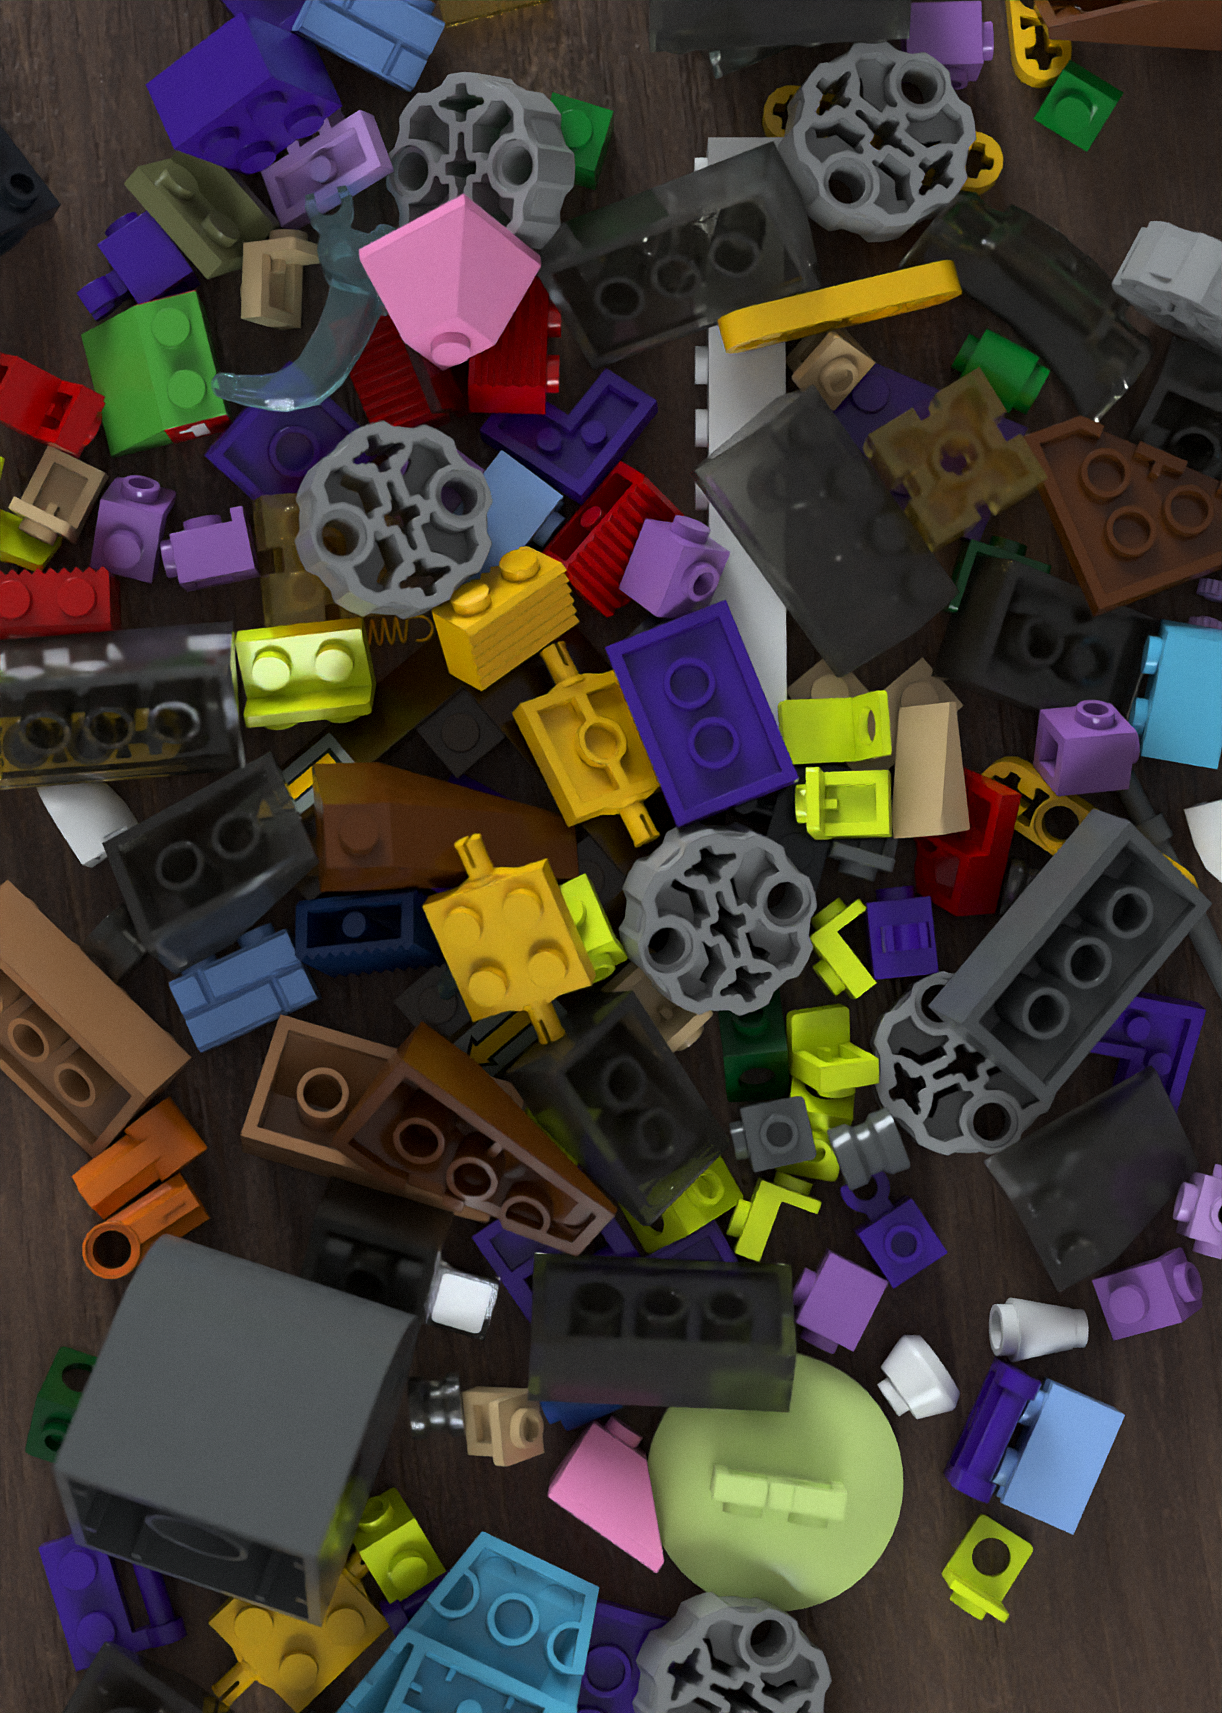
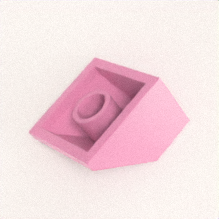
[359,194,541,371]
[548,1415,664,1573]

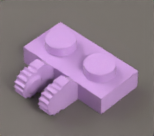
[261,108,394,230]

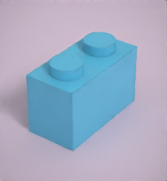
[1128,619,1222,769]

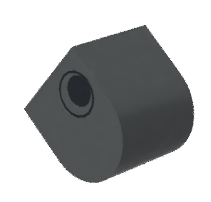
[53,1234,419,1627]

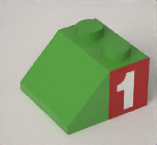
[81,290,233,458]

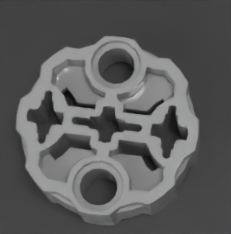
[778,40,976,242]
[386,72,575,249]
[1112,221,1222,357]
[294,421,493,619]
[619,822,817,1016]
[869,971,1056,1155]
[632,1592,832,1713]

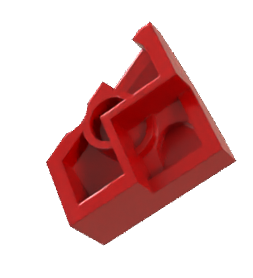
[913,767,1022,917]

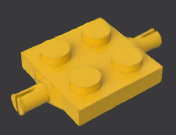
[512,641,662,847]
[422,833,596,1044]
[208,1549,389,1713]

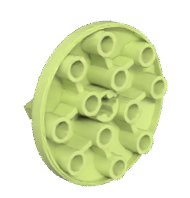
[647,1350,904,1611]

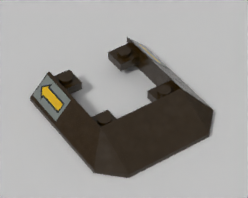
[231,625,726,1079]

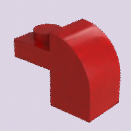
[0,352,106,460]

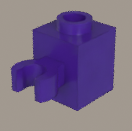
[76,210,201,322]
[862,886,939,980]
[839,1171,948,1288]

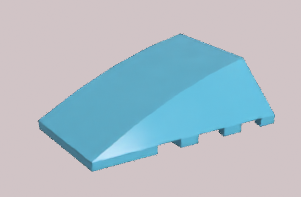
[336,1531,599,1713]

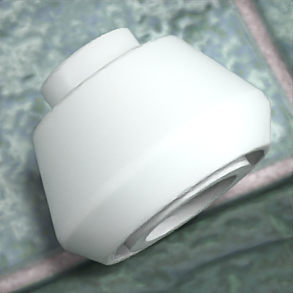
[877,1335,960,1419]

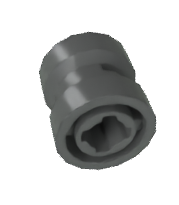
[826,1107,911,1191]

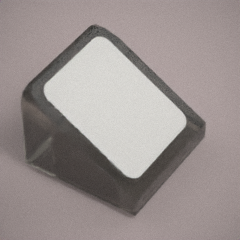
[423,1261,502,1341]

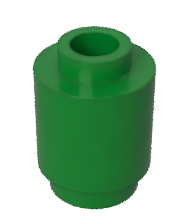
[951,328,1051,415]

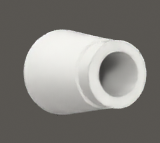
[989,1297,1089,1362]

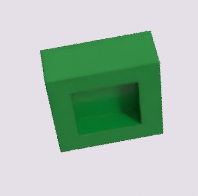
[1034,60,1124,152]

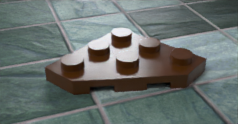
[1018,415,1222,617]

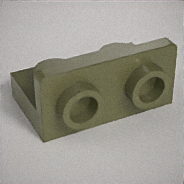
[124,151,280,279]

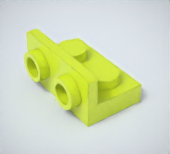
[235,617,376,730]

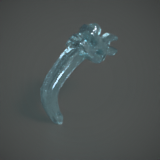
[211,185,397,412]

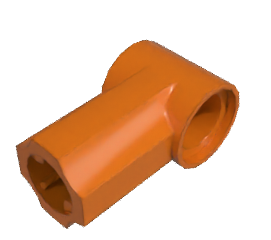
[71,1097,208,1220]
[82,1172,211,1279]

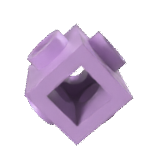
[1173,1164,1222,1259]

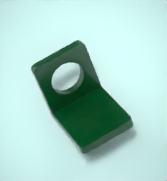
[940,535,1052,614]
[718,988,790,1102]
[25,1347,98,1463]

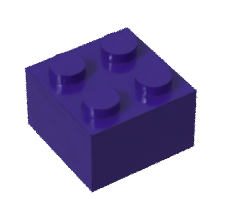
[146,11,343,176]

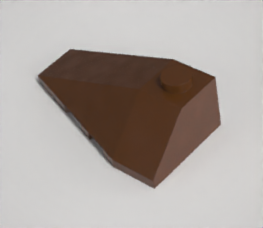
[1033,0,1222,51]
[312,762,579,892]
[330,1021,617,1257]

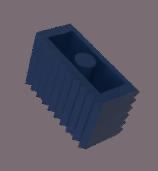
[295,888,445,978]

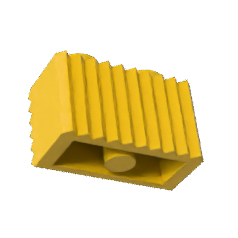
[432,546,580,691]

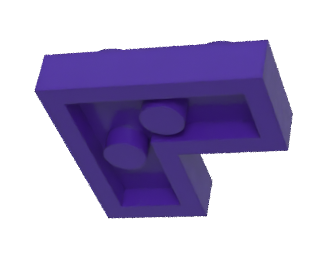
[479,368,658,506]
[1090,992,1206,1130]

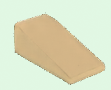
[892,701,970,838]

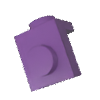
[90,475,176,583]
[1092,1247,1203,1341]

